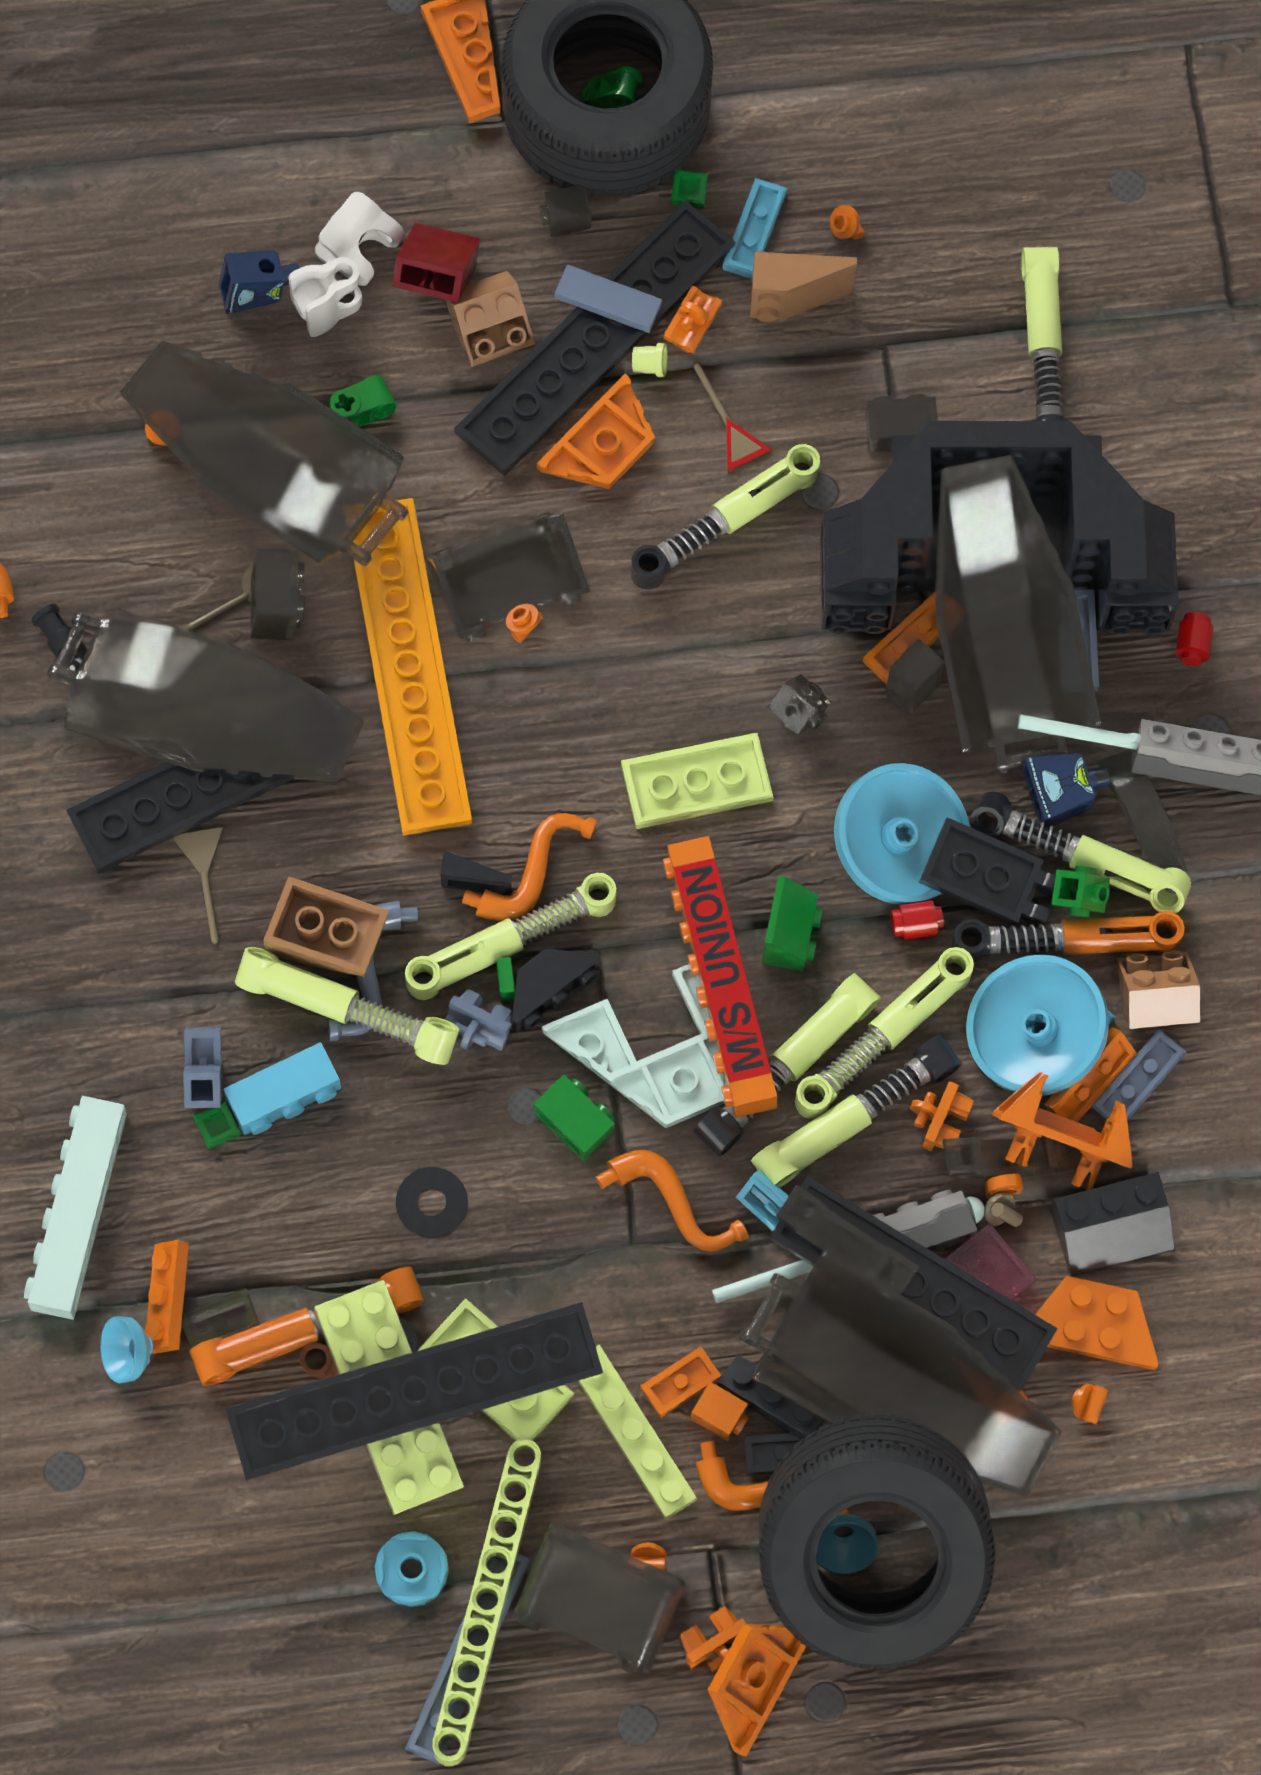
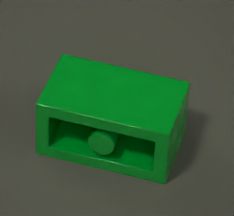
[533,1075,615,1162]

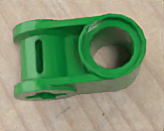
[581,66,645,109]
[330,375,397,432]

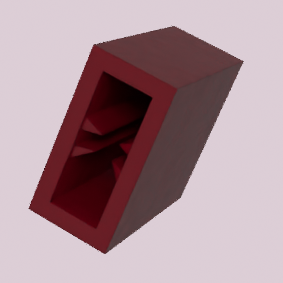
[392,222,481,303]

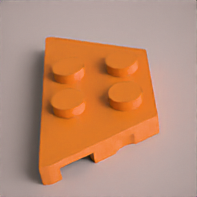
[537,374,655,490]
[1035,1276,1158,1371]
[708,1624,806,1757]

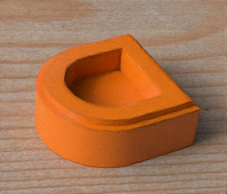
[984,1174,1023,1199]

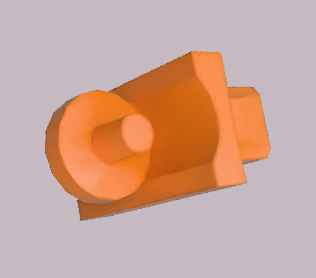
[664,286,722,354]
[910,1081,974,1152]
[680,1606,746,1672]

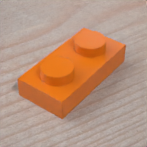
[640,1346,721,1419]

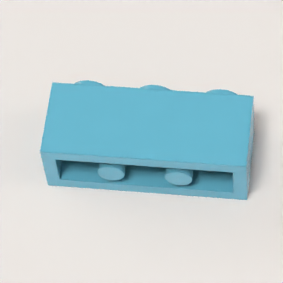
[223,1042,341,1135]

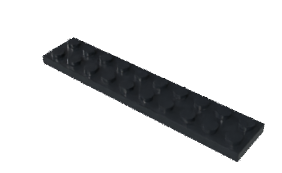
[454,200,735,476]
[225,1302,603,1481]

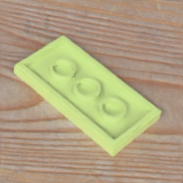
[621,733,773,829]
[417,1298,574,1441]

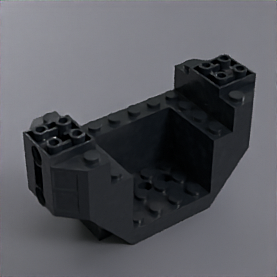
[820,421,1178,635]

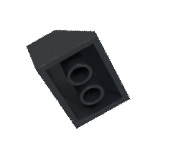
[1050,1172,1175,1277]

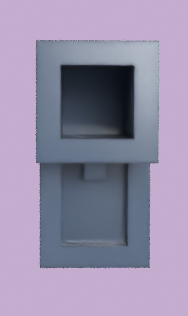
[183,1027,223,1108]

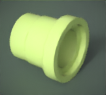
[632,343,668,377]

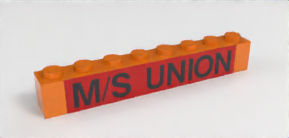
[662,836,777,1118]

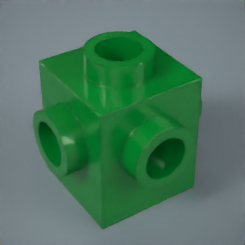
[1051,866,1110,918]

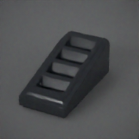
[440,851,512,895]

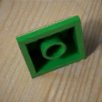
[762,875,823,972]

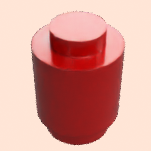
[1175,612,1214,666]
[890,900,944,940]

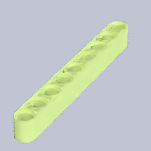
[433,1439,541,1766]

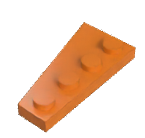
[421,0,500,123]

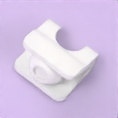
[315,192,405,286]
[288,257,362,337]

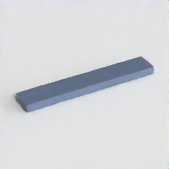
[405,1554,531,1765]

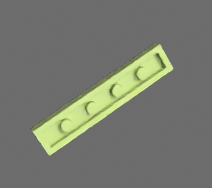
[578,1345,697,1520]

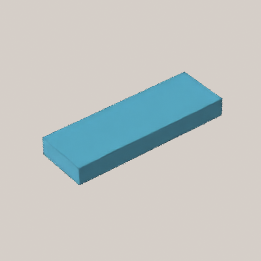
[722,178,787,279]

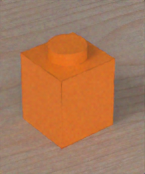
[690,1382,750,1442]

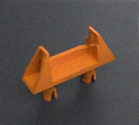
[992,1072,1133,1190]

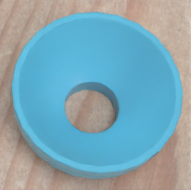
[100,1316,153,1383]
[816,1514,878,1574]

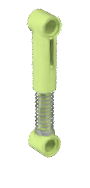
[405,873,616,1000]
[235,947,459,1065]
[795,947,974,1119]

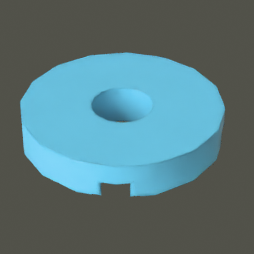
[375,1531,449,1607]

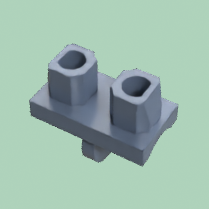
[445,989,513,1051]

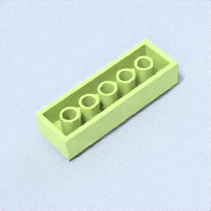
[314,1280,464,1515]

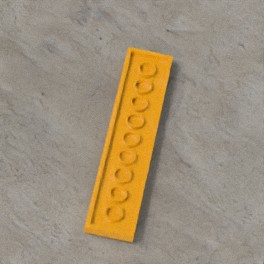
[345,498,472,836]

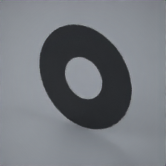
[396,1167,468,1237]

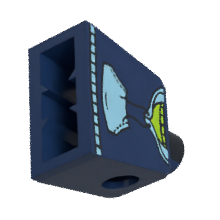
[219,250,299,314]
[1022,753,1110,828]

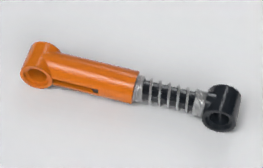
[951,911,1185,962]

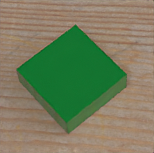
[671,170,708,209]
[497,957,515,1003]
[193,1101,241,1150]

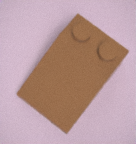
[750,252,857,322]
[263,876,389,977]

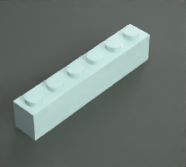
[24,1096,127,1320]

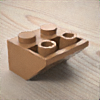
[446,271,535,367]
[1117,950,1200,1029]

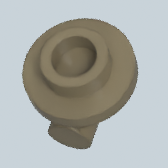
[984,1192,1023,1227]

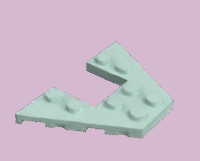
[542,946,739,1128]

